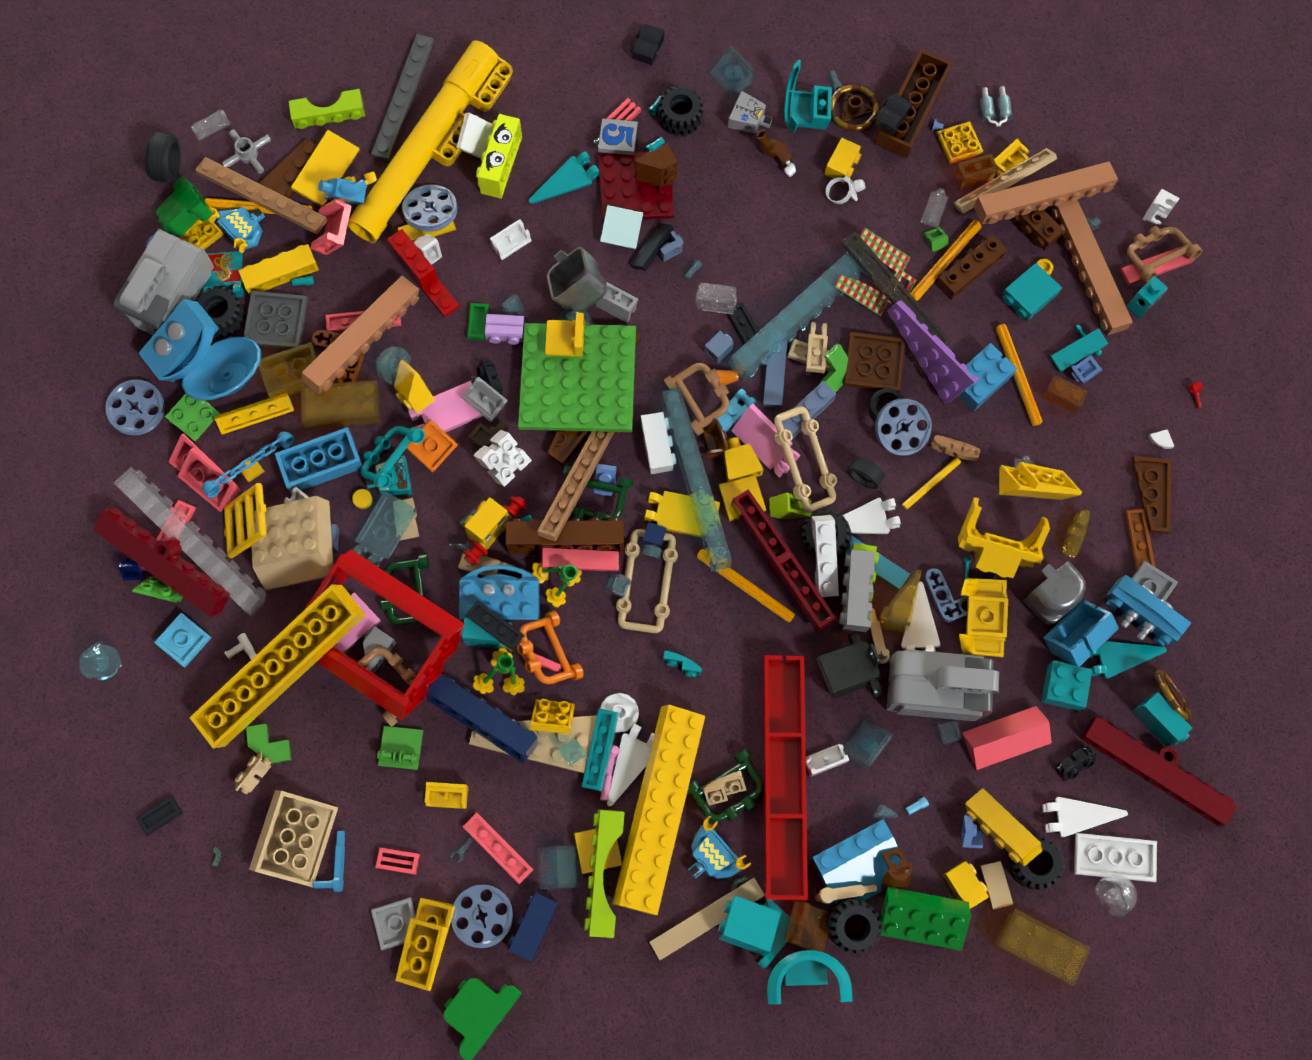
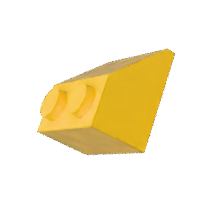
[394,360,435,414]

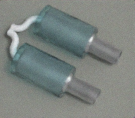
[979,86,1013,127]

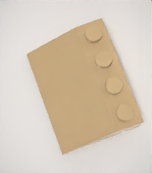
[249,790,338,887]

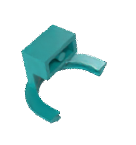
[784,60,832,133]
[767,950,853,1004]

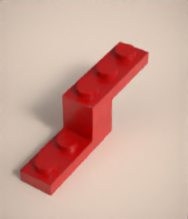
[387,229,460,318]

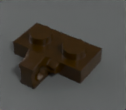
[468,421,508,448]

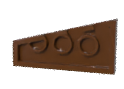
[259,139,318,199]
[548,430,590,466]
[1131,456,1171,534]

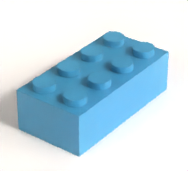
[275,427,363,494]

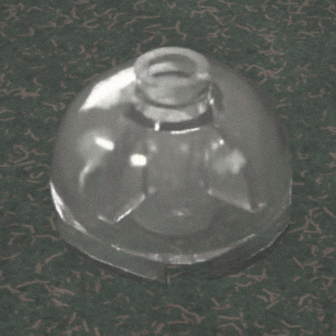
[1095,874,1138,917]

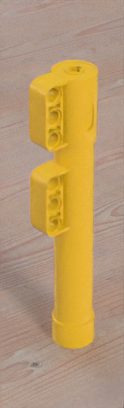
[347,40,513,243]

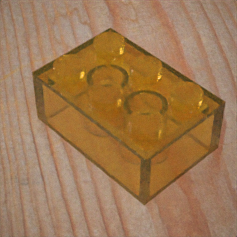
[258,342,317,398]

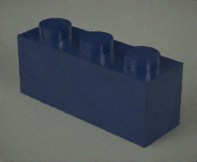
[508,893,559,962]

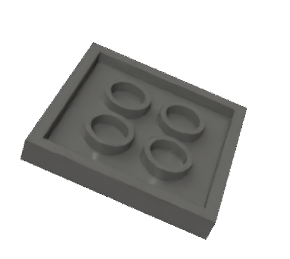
[244,291,308,350]

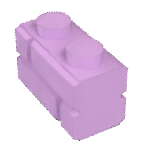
[485,314,525,345]

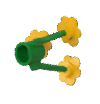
[532,561,582,608]
[473,648,525,695]

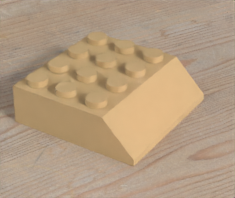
[252,496,333,590]

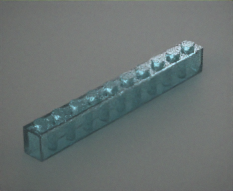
[729,243,873,380]
[661,388,732,572]

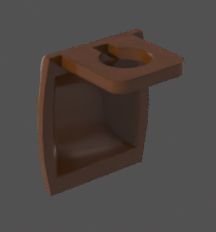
[700,419,729,460]
[881,848,913,893]

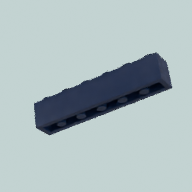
[426,674,538,764]

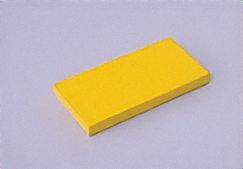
[291,130,360,207]

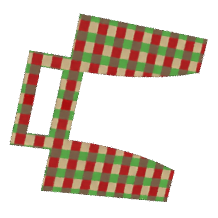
[834,227,916,316]

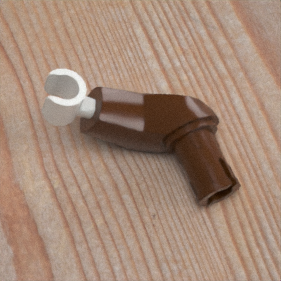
[756,130,796,177]

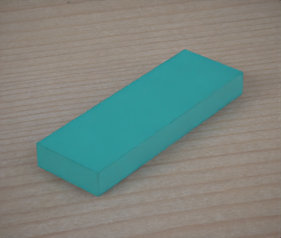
[1050,328,1109,373]

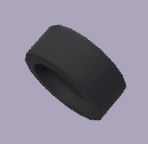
[868,388,904,426]
[847,457,885,489]

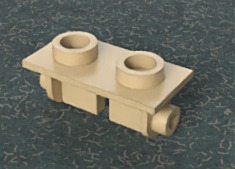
[235,751,272,794]

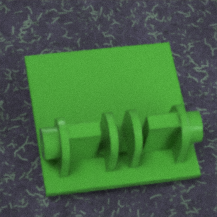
[165,394,220,441]
[132,576,183,603]
[377,726,424,770]

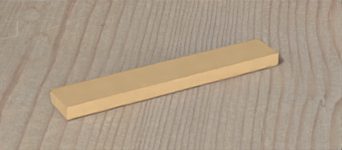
[954,148,1057,214]
[649,878,765,960]

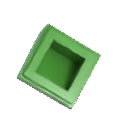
[923,227,949,252]

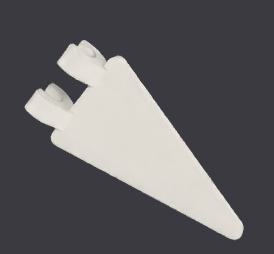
[835,498,901,534]
[901,582,941,652]
[607,724,655,806]
[1042,797,1128,837]

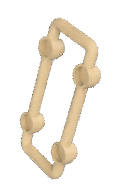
[774,406,837,512]
[616,529,678,633]

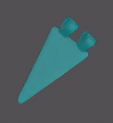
[529,151,600,204]
[1089,641,1167,679]

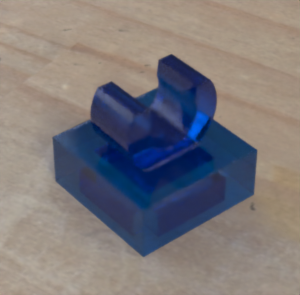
[119,559,144,581]

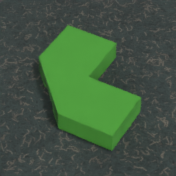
[820,344,848,393]
[246,724,292,764]

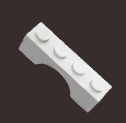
[812,515,839,597]

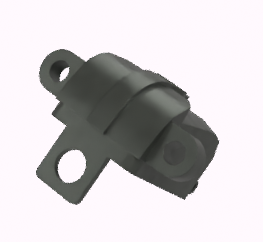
[815,632,882,698]

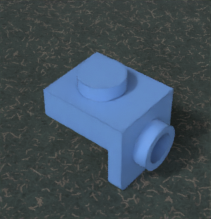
[1071,355,1102,383]

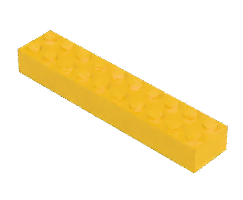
[190,584,366,749]
[612,705,705,915]

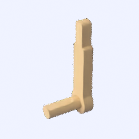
[870,608,890,664]
[815,885,877,904]

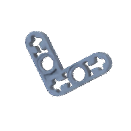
[924,568,968,622]

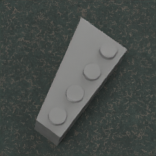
[839,549,875,632]

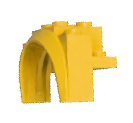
[958,498,1050,578]

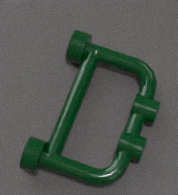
[562,466,633,521]
[381,553,429,626]
[687,749,764,822]

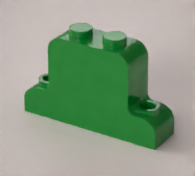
[156,175,214,237]
[443,978,523,1060]

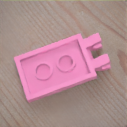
[408,381,483,433]
[731,404,800,478]
[334,592,381,653]

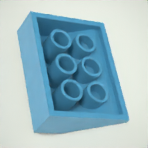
[810,819,901,907]

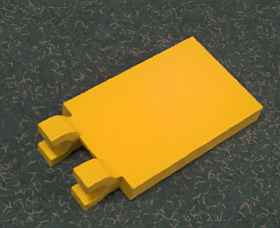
[645,491,720,540]

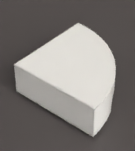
[1148,430,1174,449]

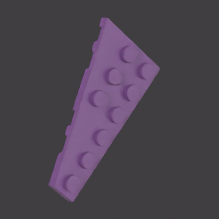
[887,300,980,404]

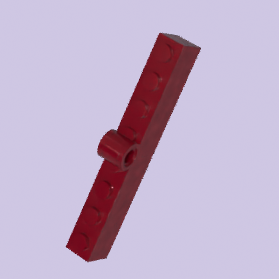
[731,489,836,632]
[93,508,230,617]
[1081,717,1237,827]

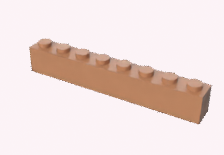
[973,161,1118,225]
[1051,200,1133,335]
[302,276,419,395]

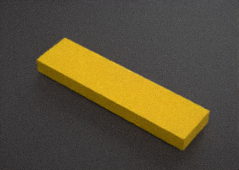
[214,392,294,435]

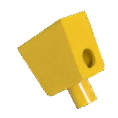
[723,437,763,482]

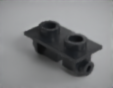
[476,358,503,395]
[1055,746,1096,782]

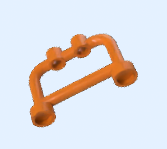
[517,611,583,685]

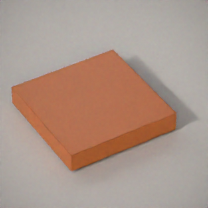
[406,419,458,473]

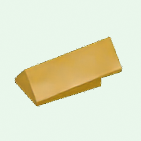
[999,462,1082,500]
[395,898,455,991]

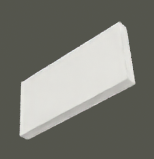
[1074,833,1157,882]

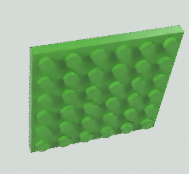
[518,323,636,432]

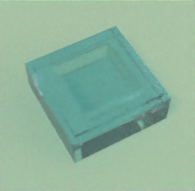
[937,720,962,745]

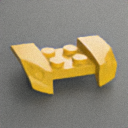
[959,578,1008,657]

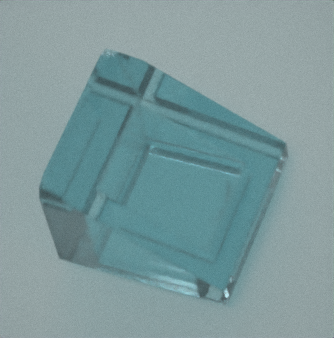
[502,294,525,316]
[604,574,631,597]
[559,739,587,767]
[871,804,898,820]

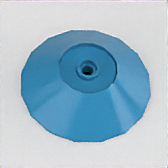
[182,337,261,400]

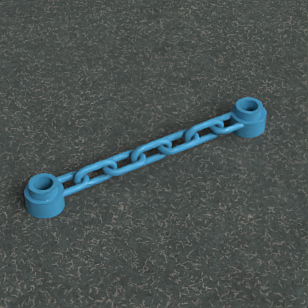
[202,431,294,498]

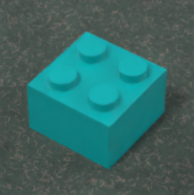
[1041,660,1092,711]

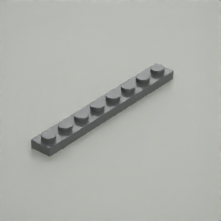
[371,34,434,161]

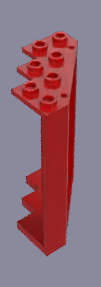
[305,550,465,720]

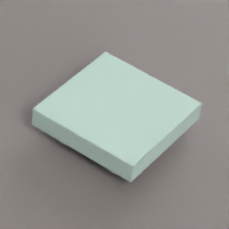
[600,205,643,249]

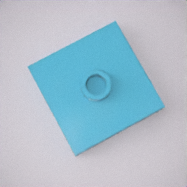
[154,613,212,668]

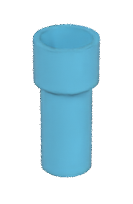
[905,797,929,815]

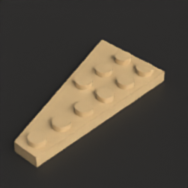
[469,715,597,774]

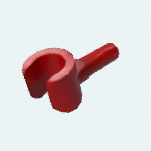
[1188,381,1203,409]

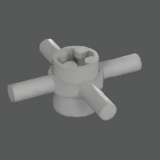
[222,130,271,174]

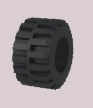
[658,86,703,136]
[195,286,245,338]
[802,509,852,559]
[1008,836,1065,890]
[826,898,882,954]

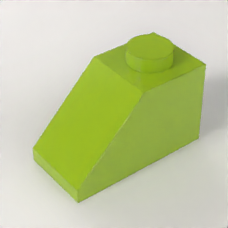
[769,493,812,519]

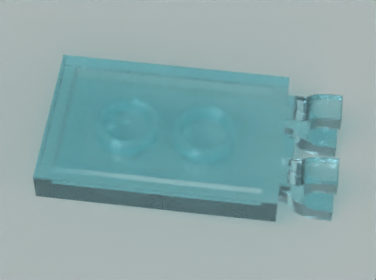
[353,491,418,567]

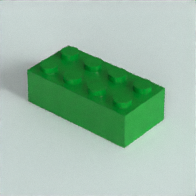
[879,887,971,951]

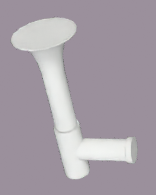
[225,633,257,660]

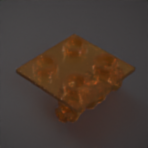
[784,901,831,953]

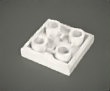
[456,113,493,159]

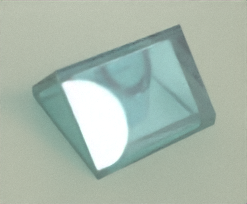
[709,46,754,98]
[843,720,894,770]
[537,846,580,890]

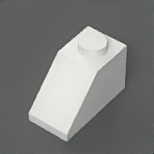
[414,234,442,265]

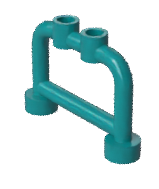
[361,426,425,489]

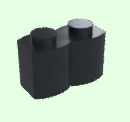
[631,24,665,65]
[873,93,913,136]

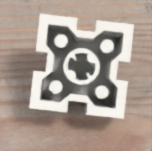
[473,430,532,487]

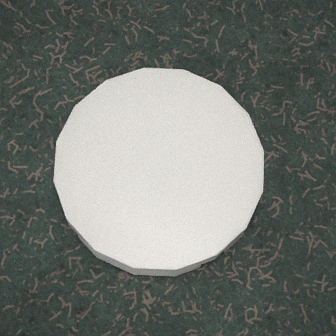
[600,693,639,733]

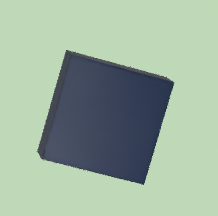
[643,522,667,547]

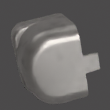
[547,247,607,315]
[1023,561,1086,625]

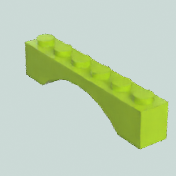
[584,809,625,938]

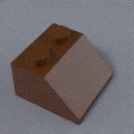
[635,144,678,187]

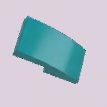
[663,651,702,678]

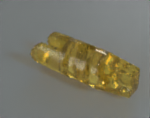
[1063,509,1090,558]

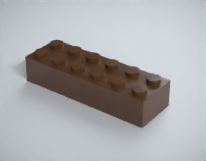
[875,49,953,158]
[506,518,624,554]

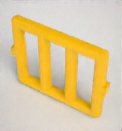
[224,483,266,558]

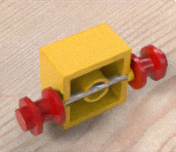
[463,496,527,565]

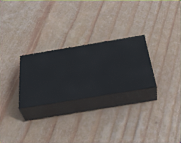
[136,796,183,836]

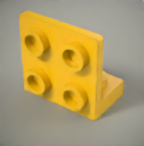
[545,313,585,357]

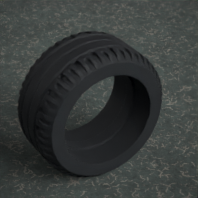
[145,132,181,183]

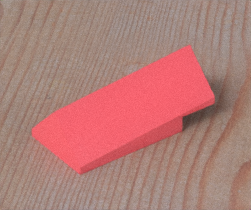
[169,434,241,512]
[961,706,1052,770]

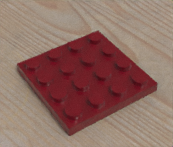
[599,152,674,222]

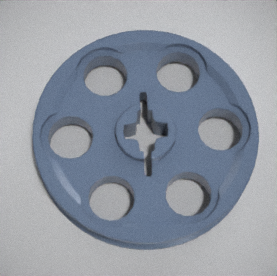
[402,185,458,232]
[106,380,165,436]
[875,399,932,456]
[451,885,513,948]

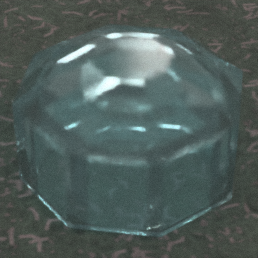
[643,544,662,559]

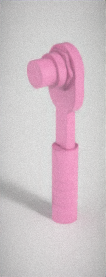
[600,745,619,801]

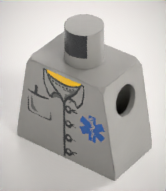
[728,91,773,134]

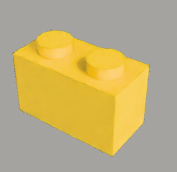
[825,138,862,183]
[943,861,989,909]

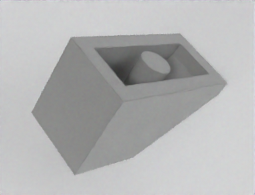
[363,627,396,673]

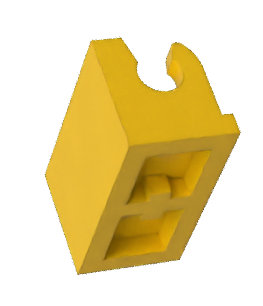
[990,139,1029,176]
[425,782,469,809]

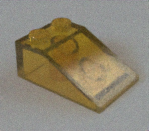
[879,569,922,634]

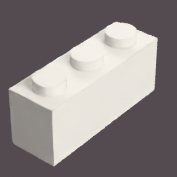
[641,412,676,474]

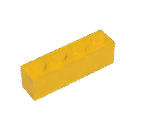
[238,244,319,296]
[965,788,1042,867]

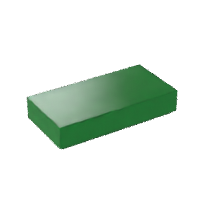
[467,303,489,340]

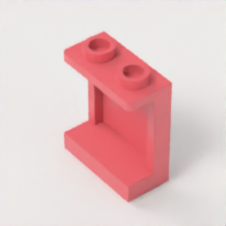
[310,199,352,255]

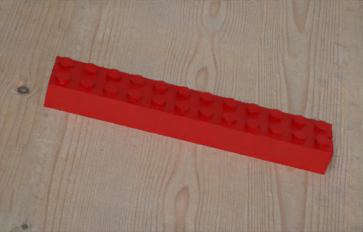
[763,655,808,901]

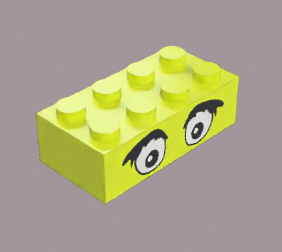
[476,114,522,199]

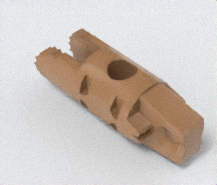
[931,435,980,461]

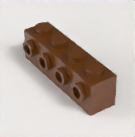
[1007,183,1064,251]
[936,235,1007,300]

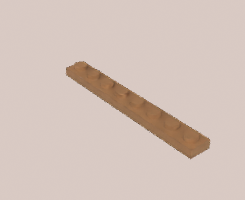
[195,157,327,234]
[537,431,615,542]

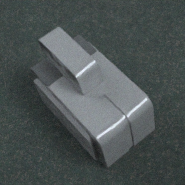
[114,230,214,335]
[887,649,999,721]

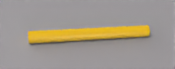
[901,457,961,510]

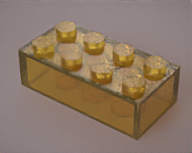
[301,380,381,428]
[993,908,1091,986]

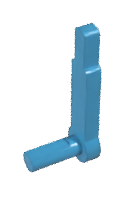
[313,831,345,892]

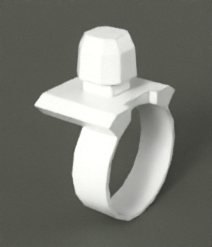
[826,175,865,204]

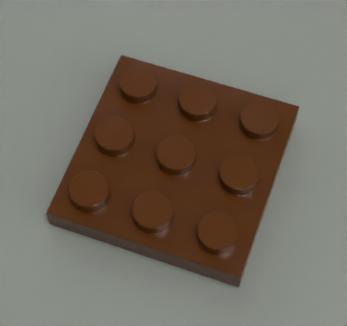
[844,332,905,393]

